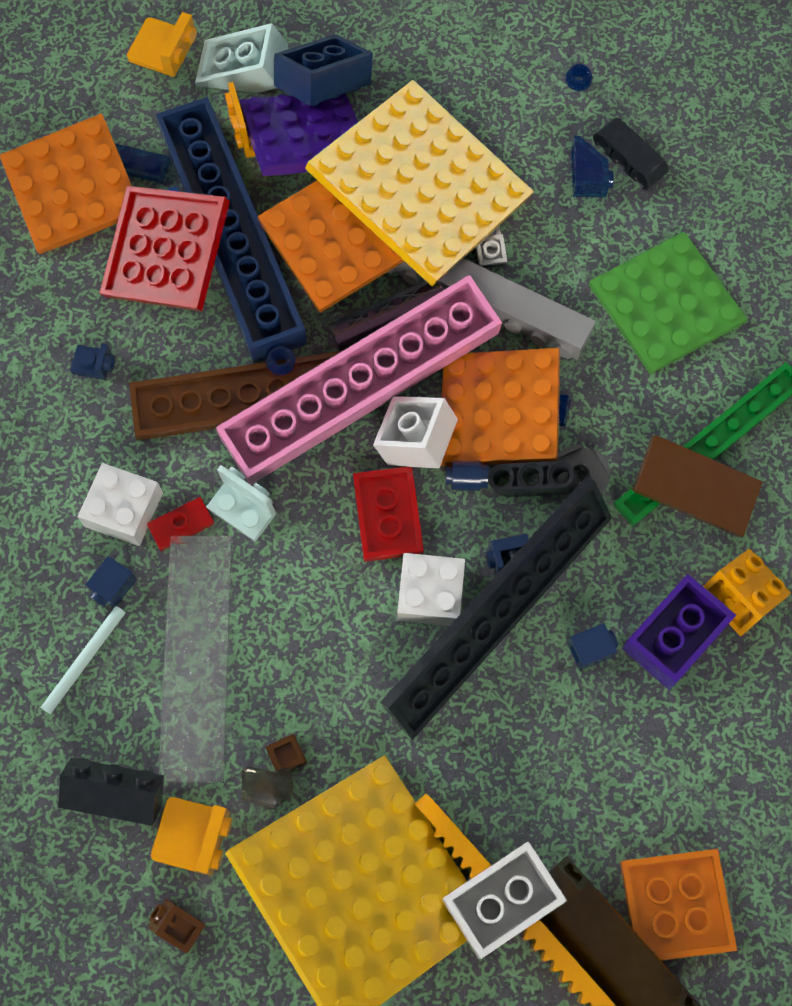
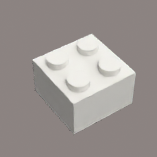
[373,396,458,468]
[77,463,163,546]
[397,553,465,626]

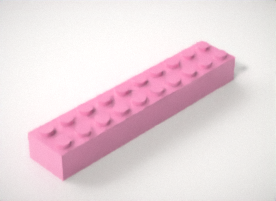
[216,275,502,485]

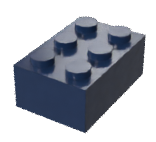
[274,34,373,106]

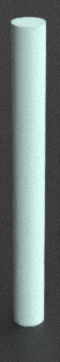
[40,606,125,715]

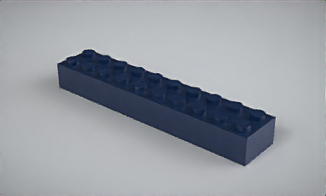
[155,97,307,364]

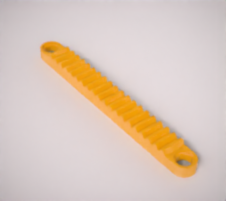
[414,793,616,1006]

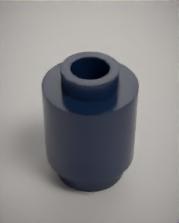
[446,461,489,491]

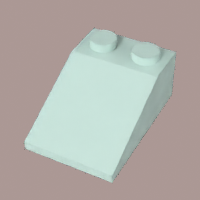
[195,23,288,93]

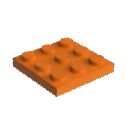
[620,849,737,961]

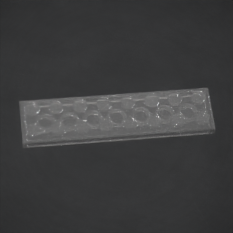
[159,536,233,783]

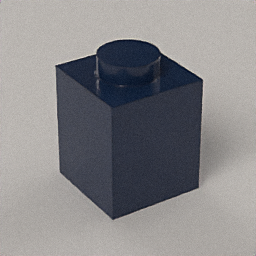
[85,556,137,608]
[567,623,618,671]

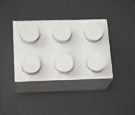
[442,841,567,959]

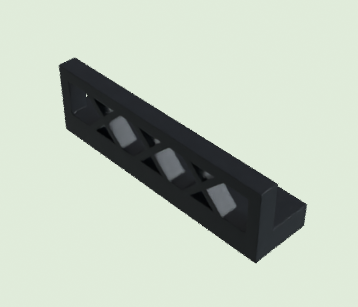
[328,280,443,351]

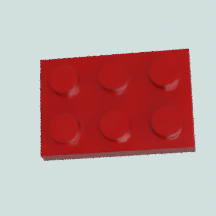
[353,467,424,562]

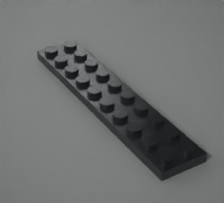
[380,477,612,740]

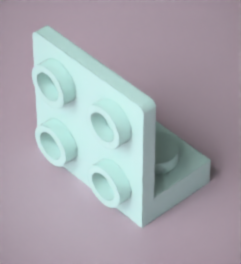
[206,465,276,542]

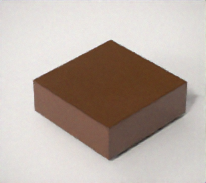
[265,733,307,777]

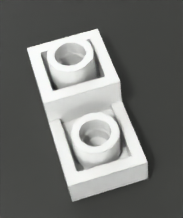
[475,226,508,267]

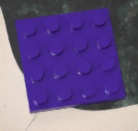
[239,93,358,176]

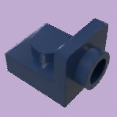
[70,343,115,380]
[486,534,529,574]

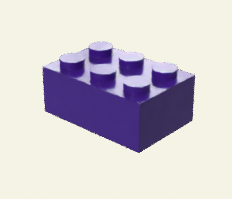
[621,574,736,690]

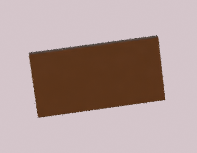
[632,435,763,537]

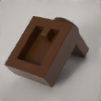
[148,899,205,954]

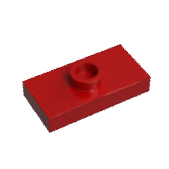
[147,497,214,551]

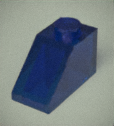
[571,136,614,197]

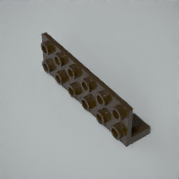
[539,856,701,1006]

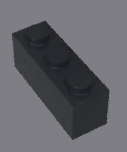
[58,758,165,826]

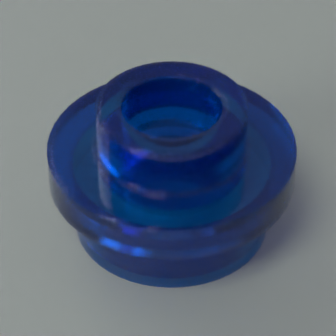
[565,64,593,91]
[266,346,296,375]

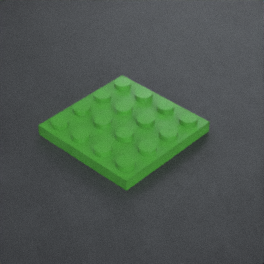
[588,231,747,375]

